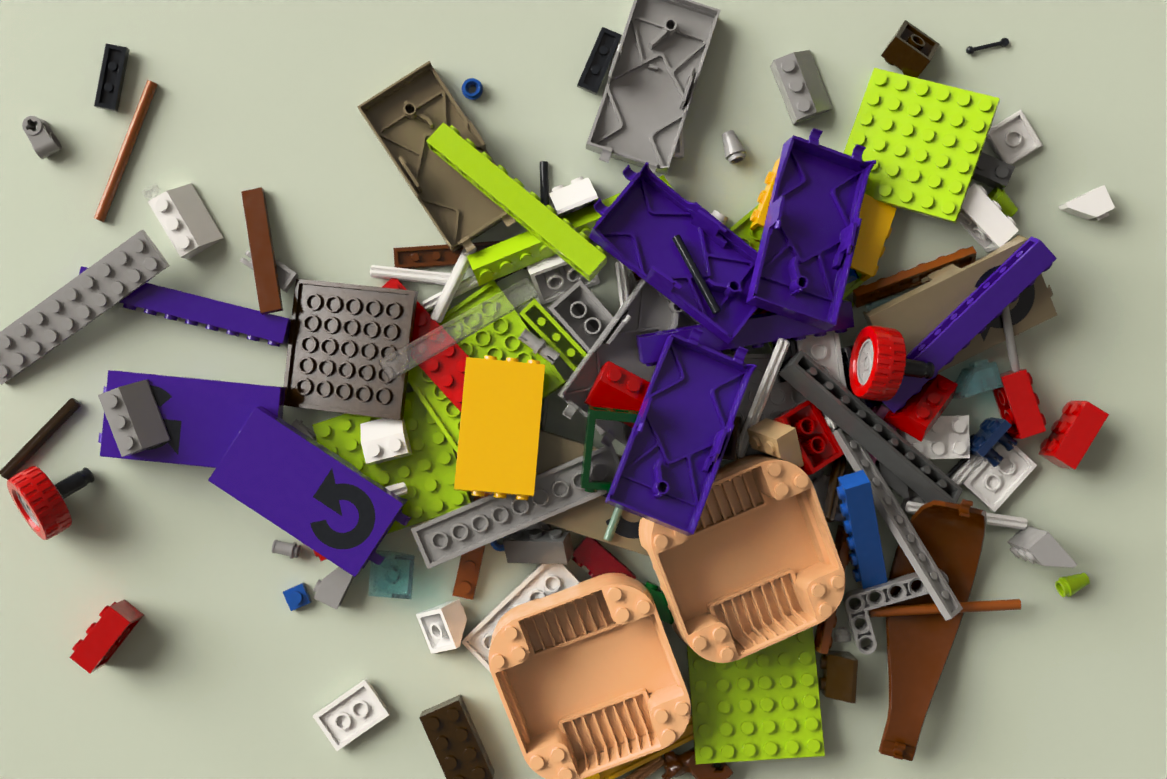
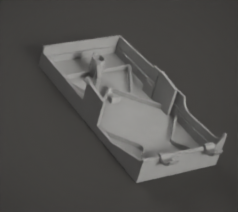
[586,0,720,175]

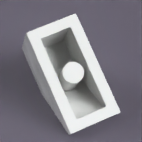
[1058,185,1115,221]

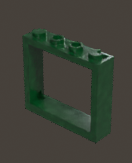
[580,406,639,493]

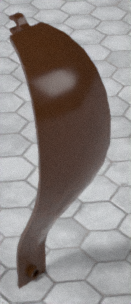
[879,499,987,761]

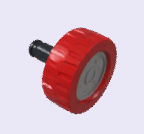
[849,326,935,401]
[7,466,95,540]

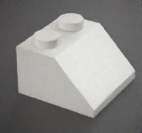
[549,177,598,218]
[360,418,412,465]

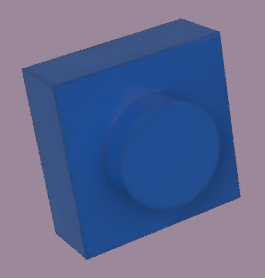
[283,582,312,611]

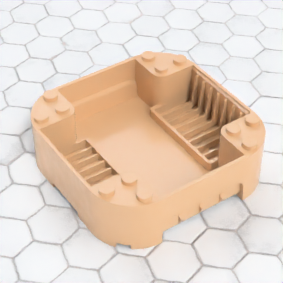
[639,454,845,663]
[489,573,691,779]

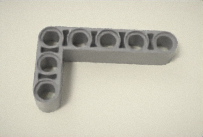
[843,568,949,654]

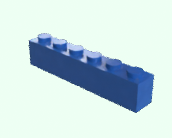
[836,470,888,589]

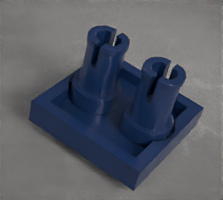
[970,417,1018,467]

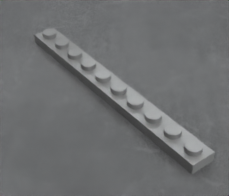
[832,428,963,621]

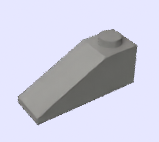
[313,567,354,609]

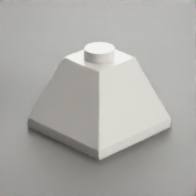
[416,599,467,654]

